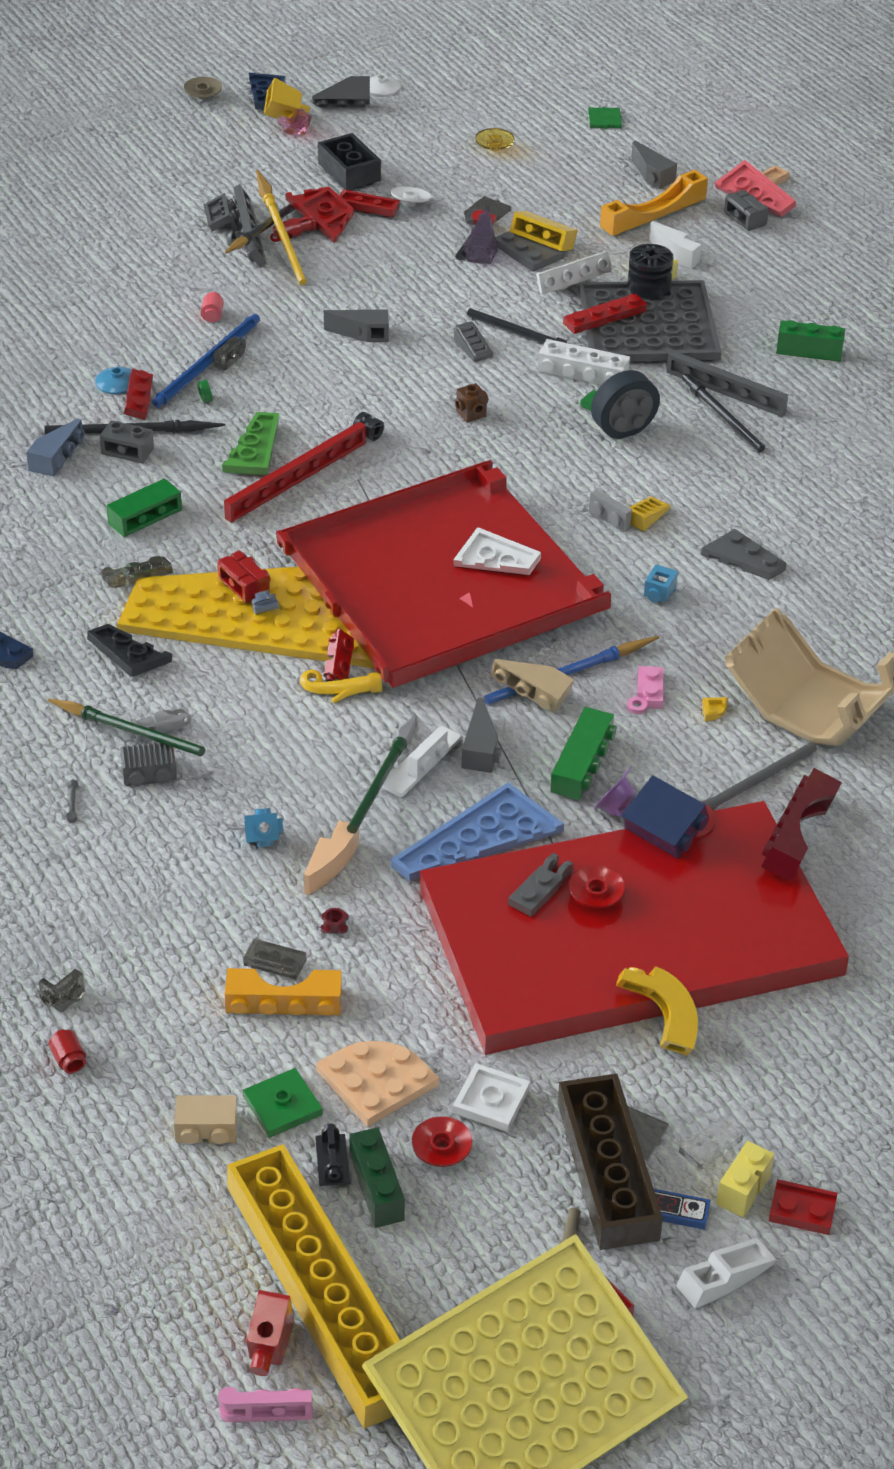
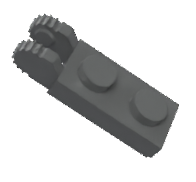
[508,853,573,917]

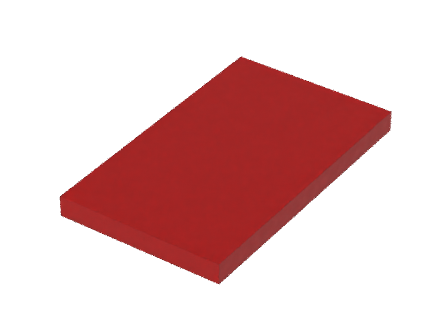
[420,801,849,1055]

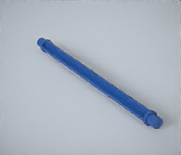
[152,314,260,408]

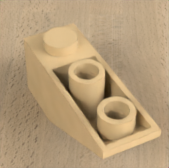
[490,659,574,714]

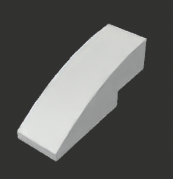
[649,221,701,269]
[676,1238,777,1308]

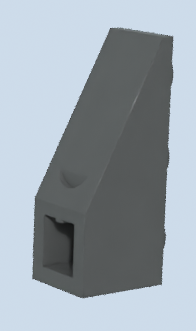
[312,76,370,107]
[324,309,389,342]

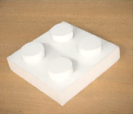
[453,1063,530,1132]

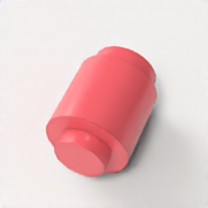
[201,292,224,322]

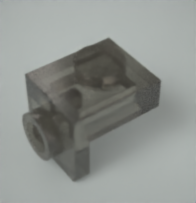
[39,969,86,1013]

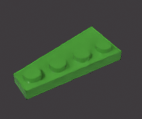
[222,412,279,475]

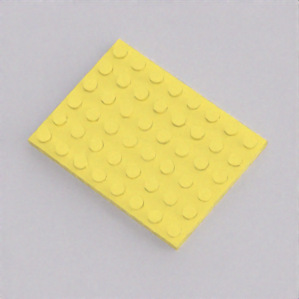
[362,1234,688,1469]

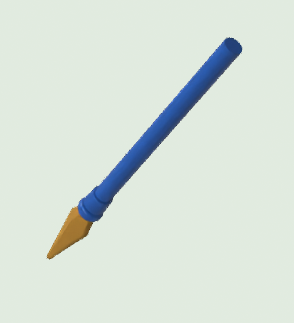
[484,636,659,705]

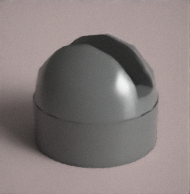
[227,230,242,246]

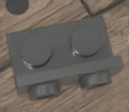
[204,193,239,232]

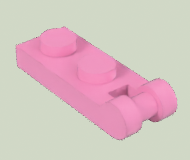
[218,1387,312,1422]

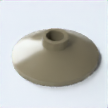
[184,77,222,99]

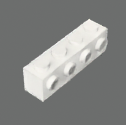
[538,339,630,385]

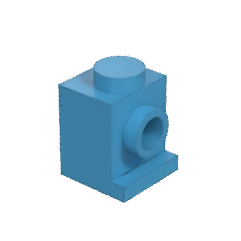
[644,564,678,603]

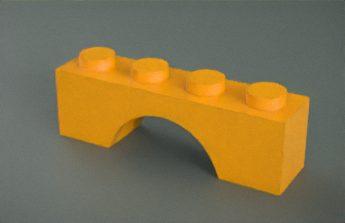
[225,968,342,1016]

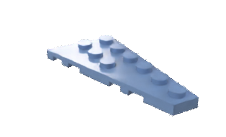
[391,782,564,881]

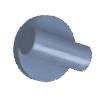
[251,590,279,614]

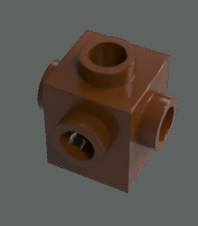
[455,383,489,422]

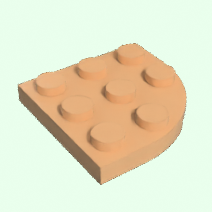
[316,1041,439,1127]

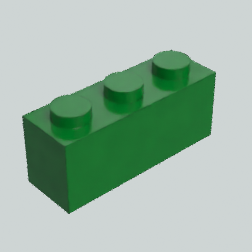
[776,320,846,362]
[106,478,182,537]

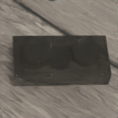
[243,938,307,980]

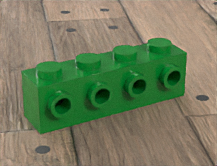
[550,707,617,800]

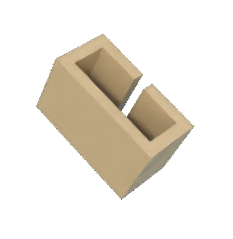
[174,1095,238,1144]

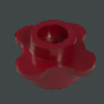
[321,908,349,934]

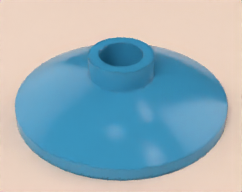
[95,367,132,395]

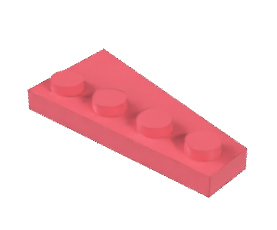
[714,160,796,217]

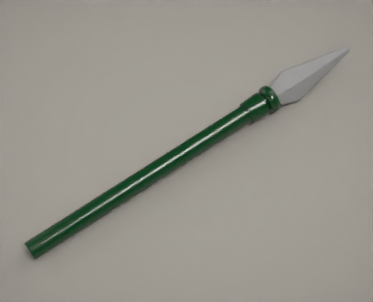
[347,714,417,834]

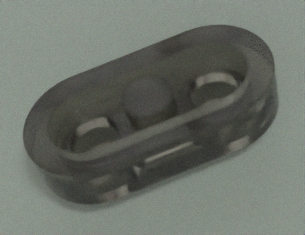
[213,336,246,370]

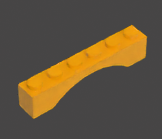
[600,170,708,236]

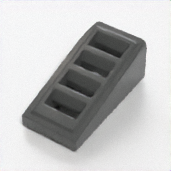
[454,321,493,362]

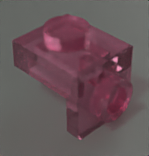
[277,109,311,135]

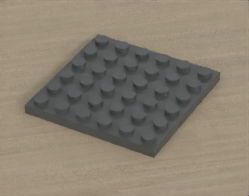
[578,280,721,362]

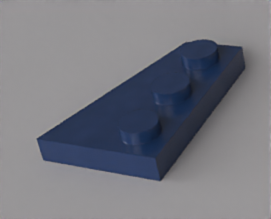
[249,72,286,111]

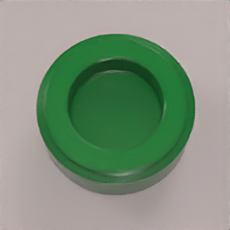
[197,379,213,403]

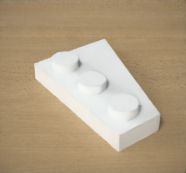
[453,527,541,575]

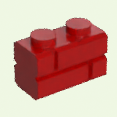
[217,550,271,604]

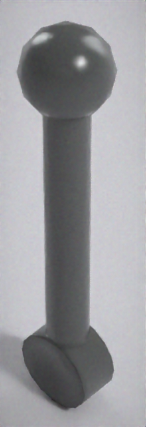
[66,779,79,823]

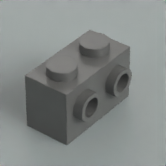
[100,421,154,464]

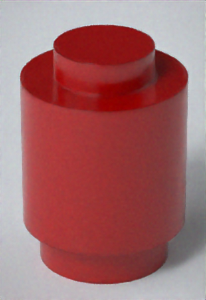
[48,1029,86,1074]

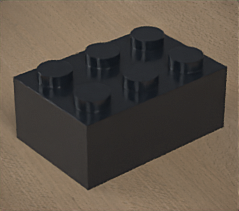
[318,133,381,190]

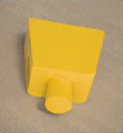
[264,78,310,123]

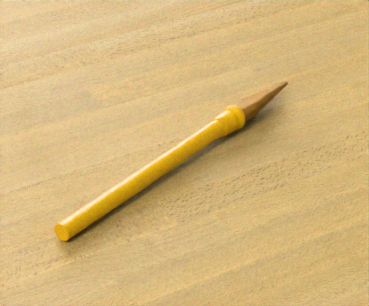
[256,170,307,285]

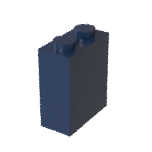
[621,775,709,859]

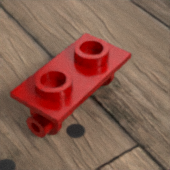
[323,628,354,682]

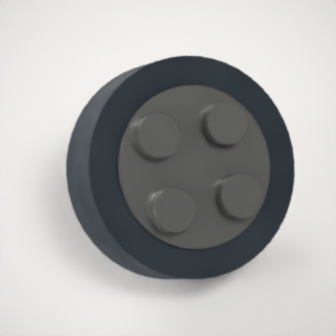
[591,370,660,439]

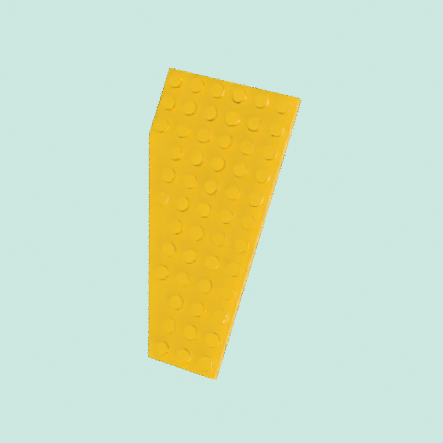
[117,567,374,668]

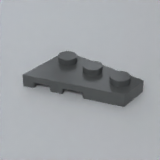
[494,232,565,272]
[701,529,786,580]

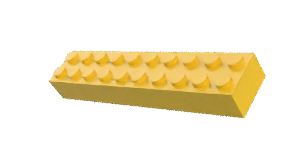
[227,1144,400,1429]

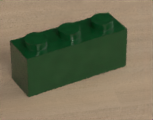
[349,1127,405,1228]

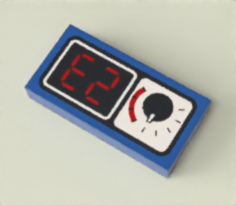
[653,1188,710,1230]

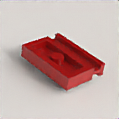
[768,1179,838,1235]

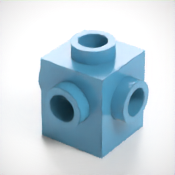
[244,808,284,847]

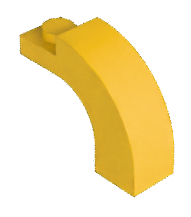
[616,966,698,1056]

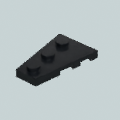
[87,624,172,677]

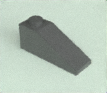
[631,140,677,189]
[461,698,502,773]

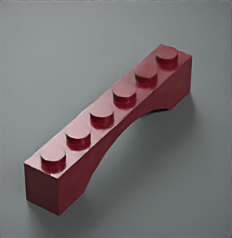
[761,768,842,882]

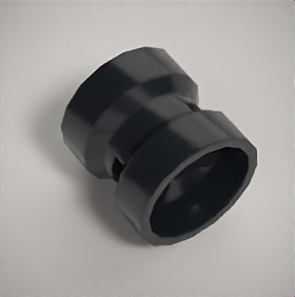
[353,412,384,441]

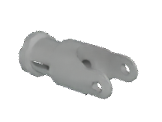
[130,709,192,742]

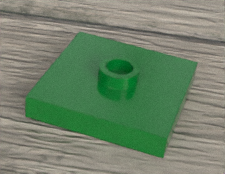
[242,1067,323,1138]

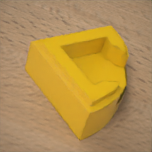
[702,697,728,722]

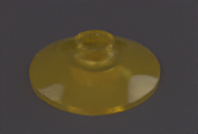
[475,128,514,151]

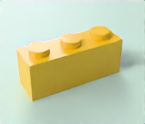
[509,211,578,251]

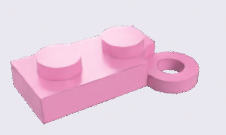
[627,666,664,714]

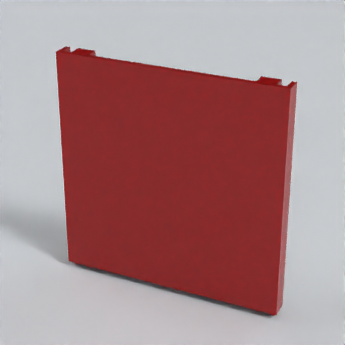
[276,459,612,688]

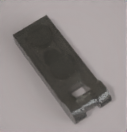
[101,556,173,588]

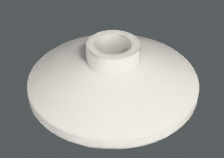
[370,74,401,96]
[391,187,431,207]

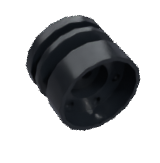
[627,244,673,299]

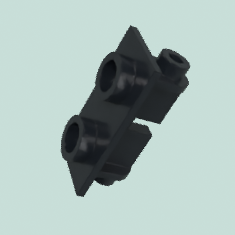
[315,1123,350,1186]

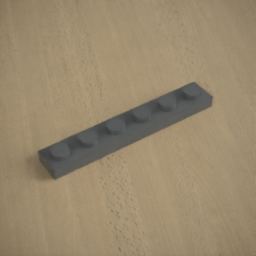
[233,184,267,267]
[666,350,788,417]

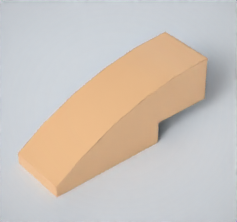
[304,820,359,895]

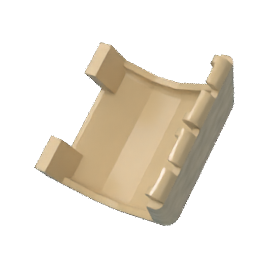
[725,608,894,746]

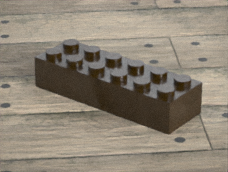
[557,1073,663,1250]

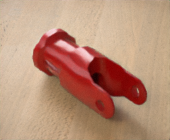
[270,213,317,242]

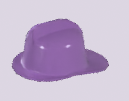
[594,766,636,817]

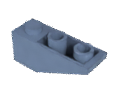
[26,418,85,477]

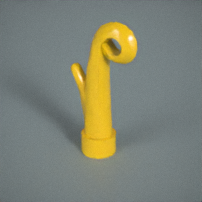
[300,669,383,703]

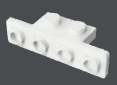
[537,251,612,294]
[382,726,461,797]

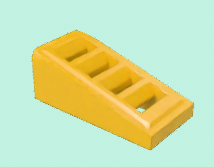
[629,496,671,531]

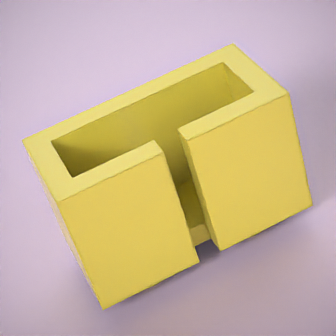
[716,1140,775,1218]

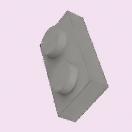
[589,489,632,532]

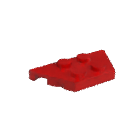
[285,186,354,242]

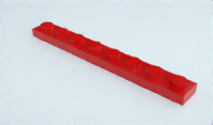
[224,422,366,523]

